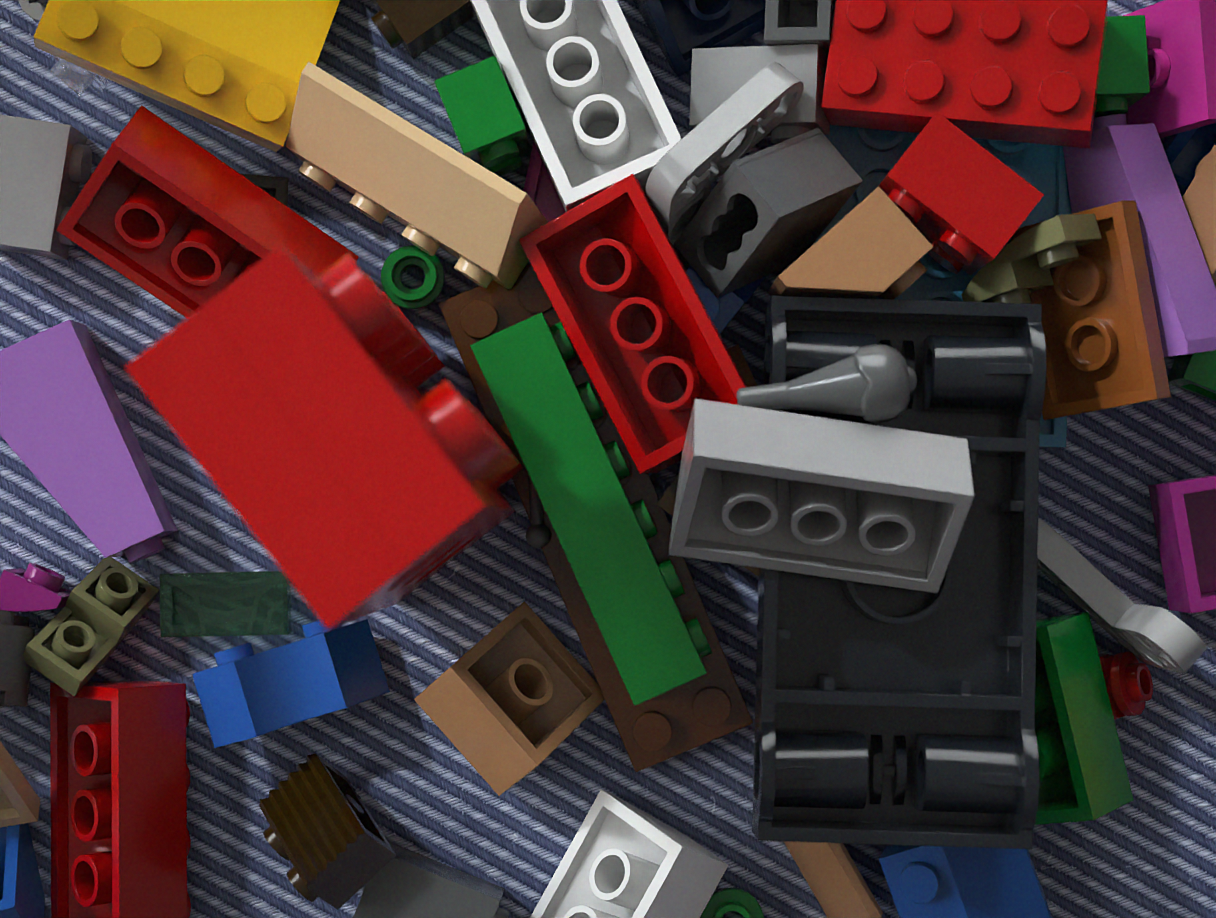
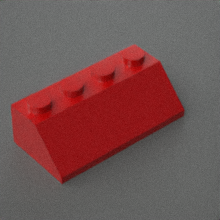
[56,105,359,318]
[519,174,747,474]
[50,681,191,918]

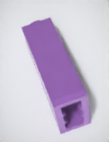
[1063,114,1216,357]
[0,319,178,564]

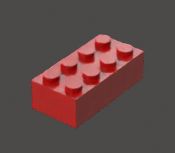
[821,0,1108,149]

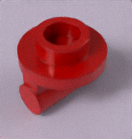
[1099,652,1153,720]

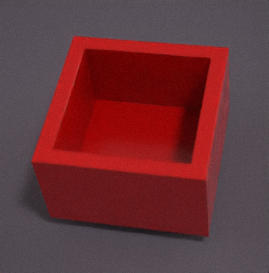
[879,112,1044,275]

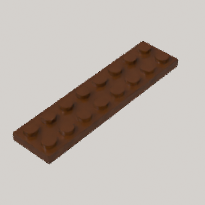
[438,264,753,772]

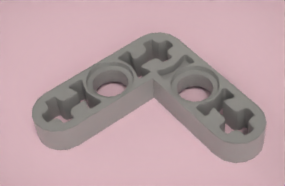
[646,62,804,266]
[1037,518,1208,674]

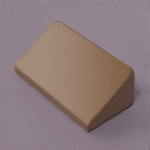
[784,841,883,918]

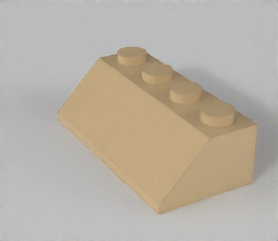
[286,61,548,290]

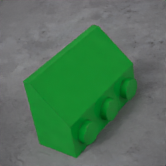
[1034,611,1134,825]

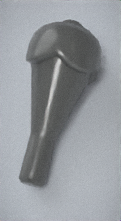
[736,344,917,423]

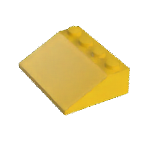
[33,0,340,152]

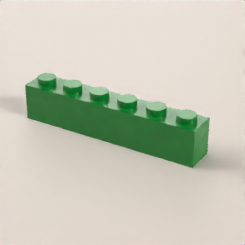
[470,312,713,706]

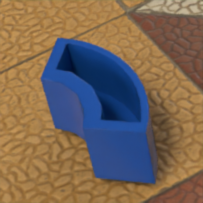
[192,619,390,748]

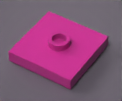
[1123,0,1216,138]

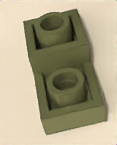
[961,214,1102,304]
[23,557,159,696]

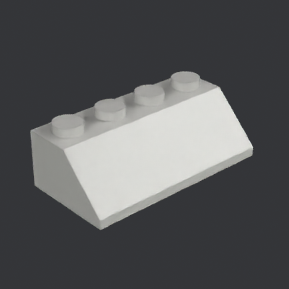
[530,789,729,918]

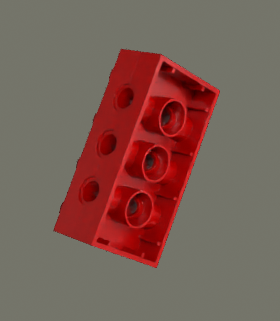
[124,245,524,629]

